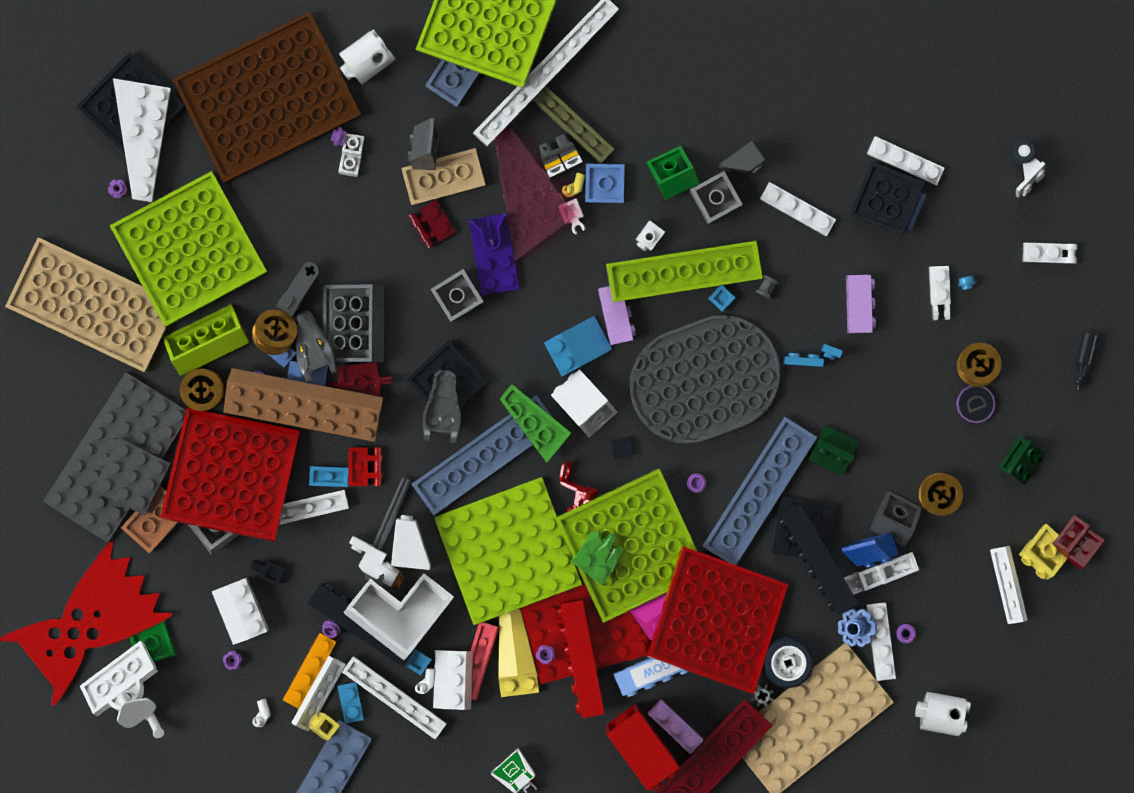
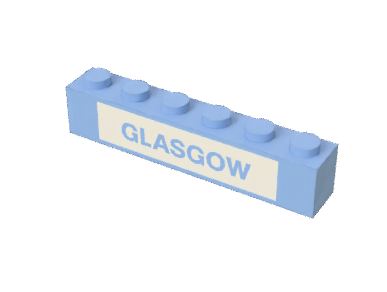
[613,658,689,697]

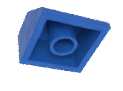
[842,532,898,568]

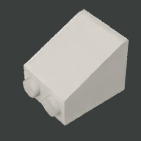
[551,369,618,438]
[391,515,431,570]

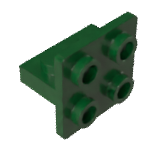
[809,426,859,476]
[998,436,1045,485]

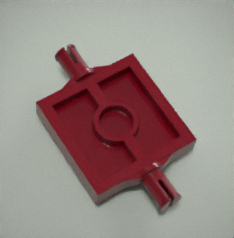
[327,362,393,397]

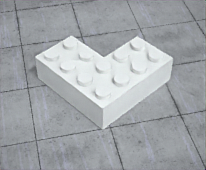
[344,573,454,660]

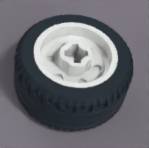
[763,637,814,688]

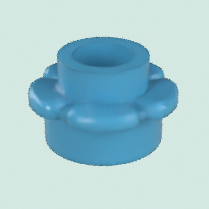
[958,276,976,290]

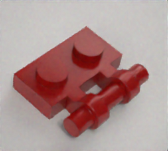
[349,447,383,486]

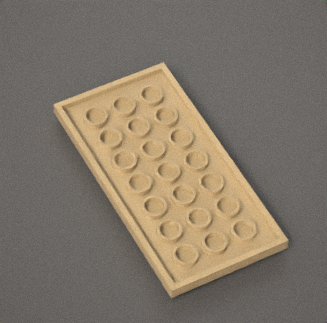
[5,237,167,372]
[742,643,894,793]

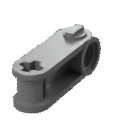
[276,262,319,317]

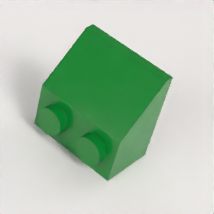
[646,146,700,200]

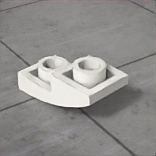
[339,133,364,177]

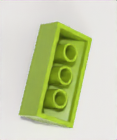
[162,304,249,376]

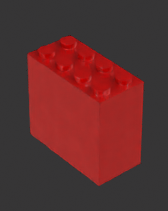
[605,704,679,791]

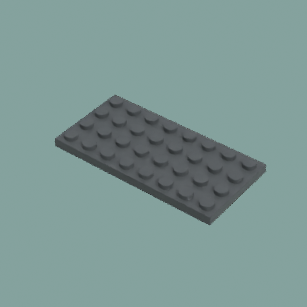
[43,372,191,543]

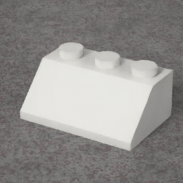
[212,577,269,645]
[433,650,473,710]

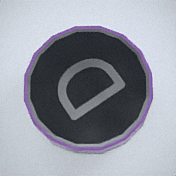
[956,386,995,423]

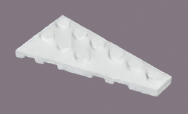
[113,79,171,202]

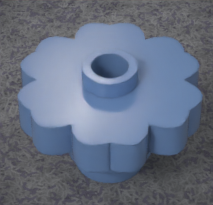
[838,608,877,647]

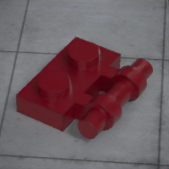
[408,200,456,249]

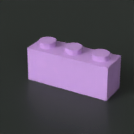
[846,275,876,333]
[598,286,636,345]
[648,699,703,754]

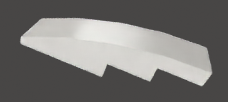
[844,552,919,595]

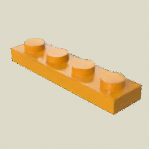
[283,632,337,709]

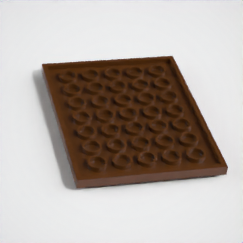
[172,11,361,183]

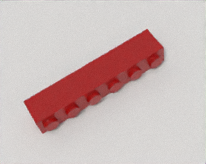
[557,599,604,718]

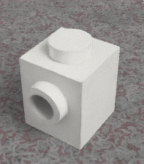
[636,221,665,252]

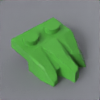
[571,531,623,585]

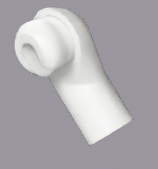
[415,668,435,694]
[252,698,271,727]

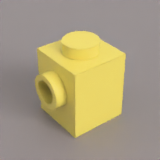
[308,712,340,741]

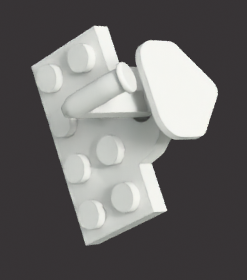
[80,641,164,738]

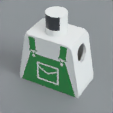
[491,748,537,793]

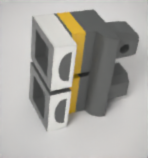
[539,134,583,179]

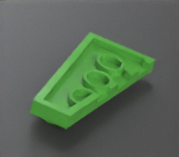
[500,384,571,463]

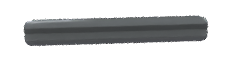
[373,477,411,550]

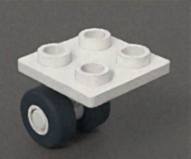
[1012,140,1046,198]

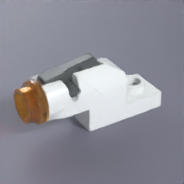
[349,536,405,589]

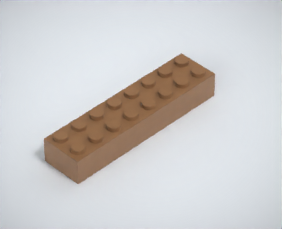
[223,368,383,442]

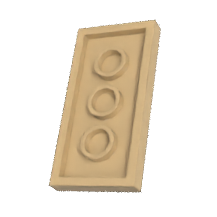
[401,148,486,205]

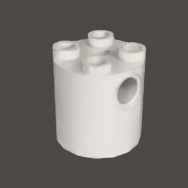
[339,29,395,85]
[915,692,970,736]

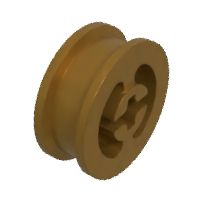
[252,309,297,355]
[957,342,1002,387]
[180,368,224,411]
[919,473,963,516]

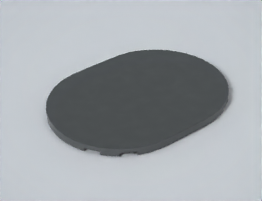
[629,315,780,444]

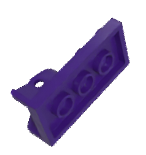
[468,213,519,296]

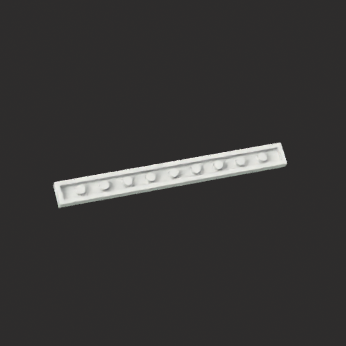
[473,0,619,146]

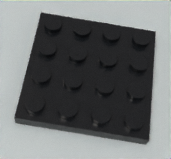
[76,52,185,154]

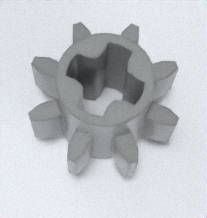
[751,684,773,707]

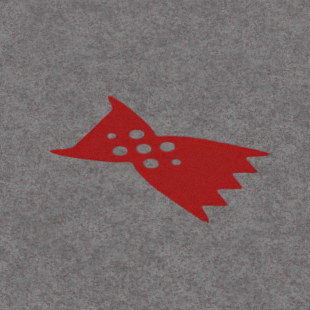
[0,540,172,706]

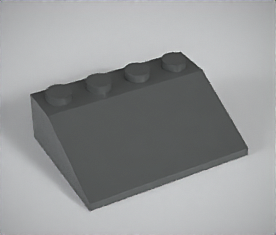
[323,284,384,362]

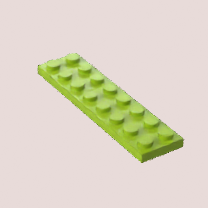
[606,241,763,302]

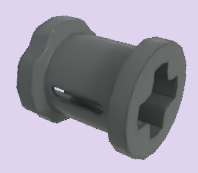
[755,275,779,300]

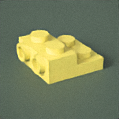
[1019,524,1067,580]

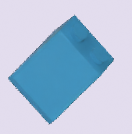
[544,316,612,376]

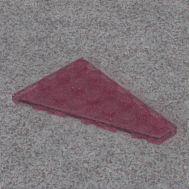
[494,124,576,261]

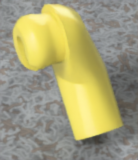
[562,173,586,197]

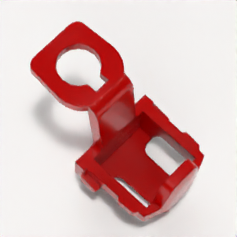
[560,461,598,511]

